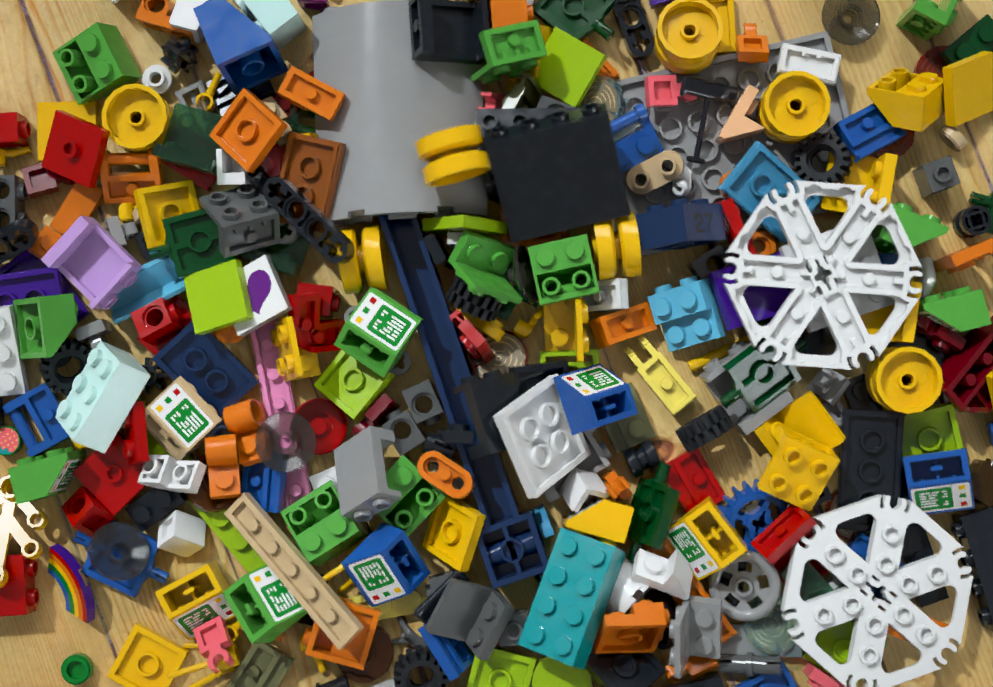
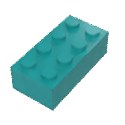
[518,528,626,670]

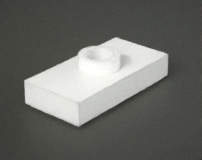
[775,43,841,86]

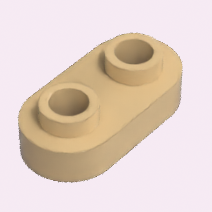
[627,150,684,194]

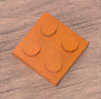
[209,88,288,173]

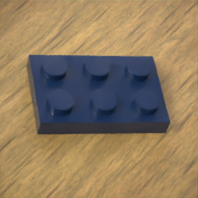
[152,321,259,418]

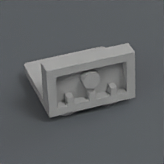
[669,595,722,679]

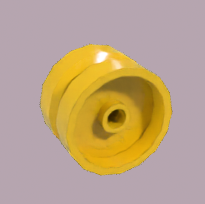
[654,0,724,75]
[757,71,831,144]
[101,83,177,153]
[414,124,491,187]
[590,211,642,281]
[337,224,388,294]
[865,346,943,414]

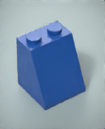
[193,0,289,95]

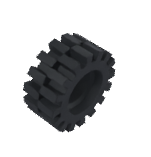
[794,132,852,184]
[446,275,503,322]
[39,338,91,396]
[675,404,734,452]
[394,645,449,687]

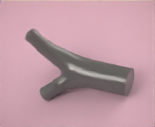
[392,616,428,650]

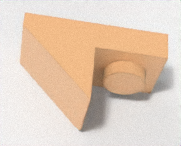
[715,84,765,144]

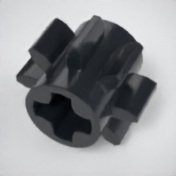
[160,36,199,74]
[141,357,169,394]
[422,429,456,466]

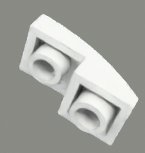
[137,455,207,494]

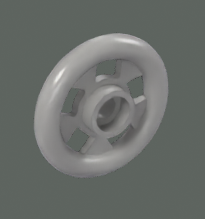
[708,550,781,621]

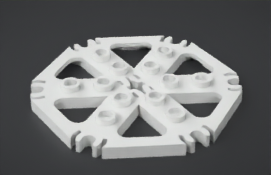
[722,180,922,370]
[780,494,973,687]

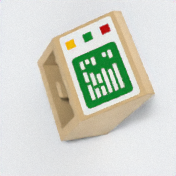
[145,376,222,460]

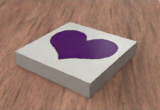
[233,255,292,337]

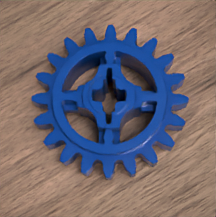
[718,479,791,553]

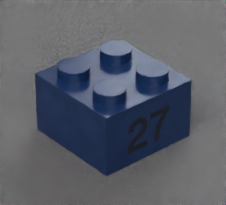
[636,198,726,251]

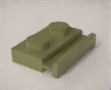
[502,71,546,109]
[603,382,656,454]
[227,643,294,687]

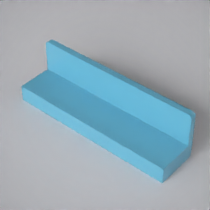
[110,256,186,324]

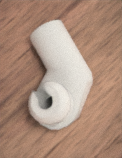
[663,160,692,197]
[919,257,936,298]

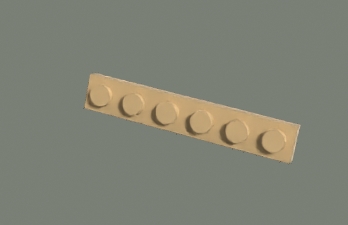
[224,492,364,650]

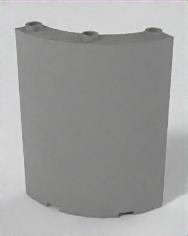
[312,0,488,227]

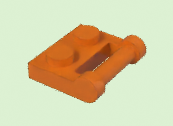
[99,149,164,204]
[933,238,993,274]

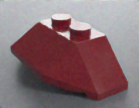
[941,316,993,413]

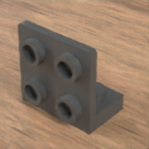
[199,184,280,258]
[425,578,515,661]

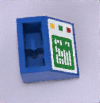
[553,363,638,435]
[903,448,975,515]
[341,522,431,607]

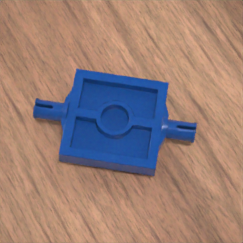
[73,519,170,598]

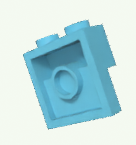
[647,275,726,352]

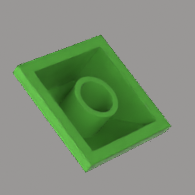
[13,293,78,359]

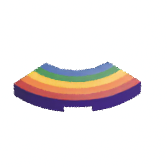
[48,544,95,623]

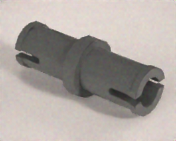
[719,652,782,677]

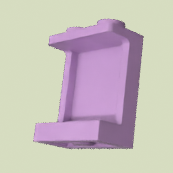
[41,216,143,310]

